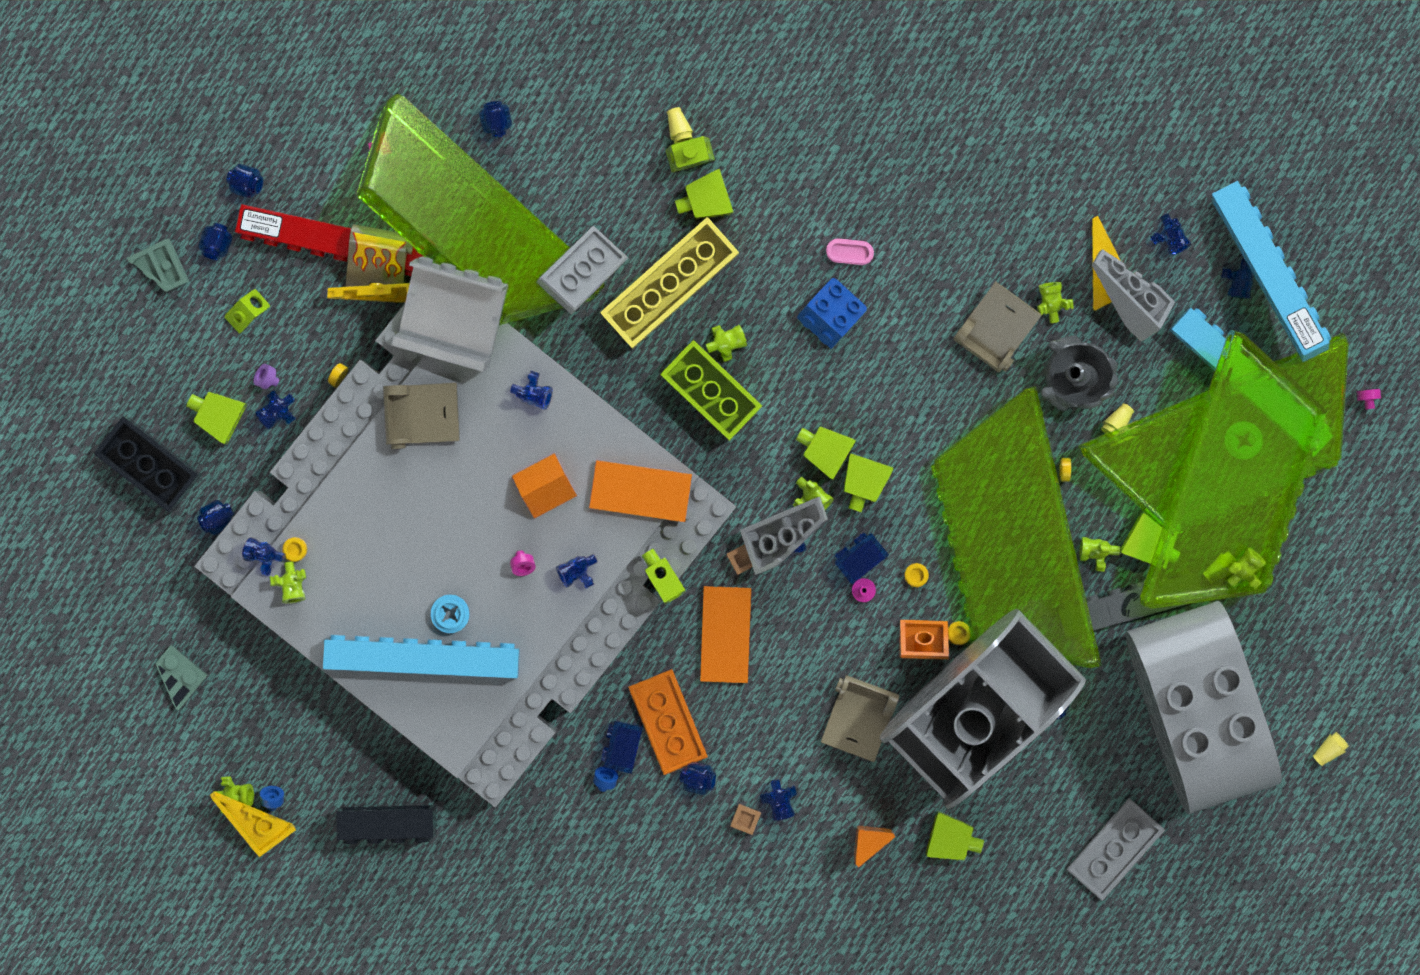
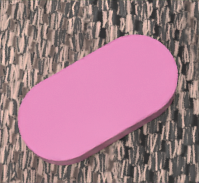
[826,239,874,265]

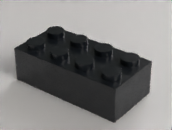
[93,416,202,513]
[336,805,437,844]

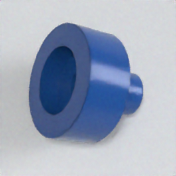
[593,767,618,792]
[260,786,284,811]

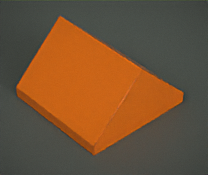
[512,453,577,519]
[899,620,949,660]
[854,826,895,867]

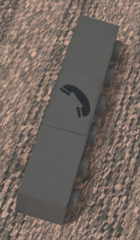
[1056,568,1204,638]

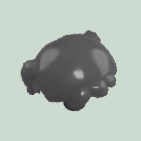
[1041,335,1118,411]

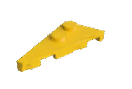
[1092,216,1121,311]
[327,283,410,303]
[210,792,296,857]

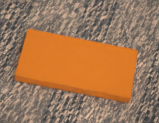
[589,460,692,522]
[700,586,751,683]
[628,669,708,775]

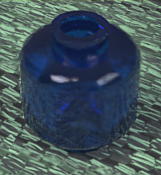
[479,100,512,137]
[226,164,264,198]
[198,223,233,260]
[197,500,234,535]
[680,762,716,795]

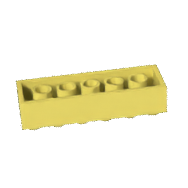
[600,217,739,349]

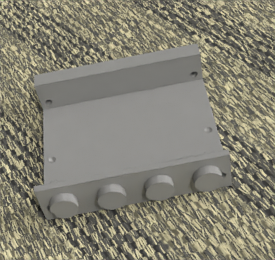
[391,257,508,372]

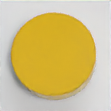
[328,363,348,388]
[1059,458,1071,482]
[282,537,308,562]
[904,563,929,587]
[948,621,971,645]

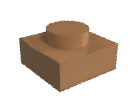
[727,544,753,575]
[730,804,761,835]

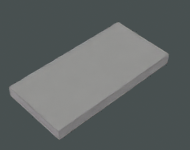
[536,226,628,315]
[1066,798,1165,901]

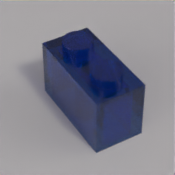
[834,532,889,585]
[601,719,643,774]

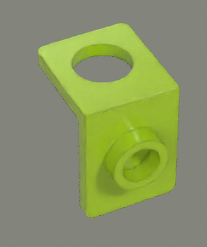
[225,289,270,333]

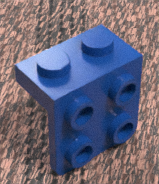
[796,278,867,349]

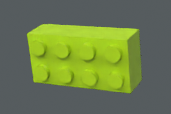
[660,340,762,441]

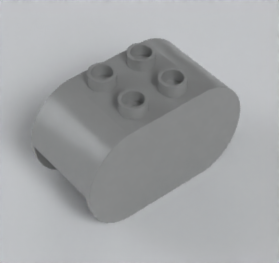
[1126,601,1282,814]
[879,609,1086,809]

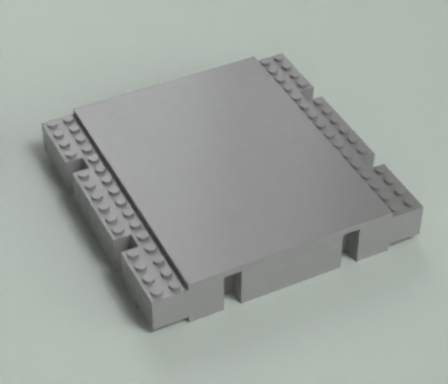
[194,304,736,807]

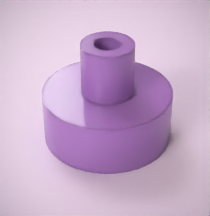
[254,364,279,389]

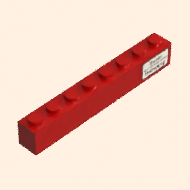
[235,204,429,276]

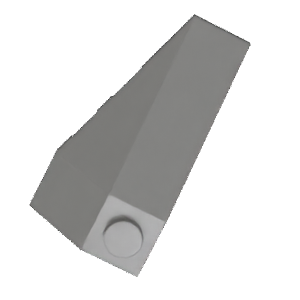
[1092,249,1175,342]
[740,497,828,575]

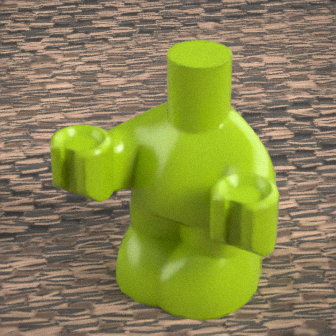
[1037,282,1074,323]
[705,325,747,362]
[792,477,834,510]
[1079,537,1120,572]
[1227,548,1266,589]
[269,562,306,604]
[213,776,254,814]

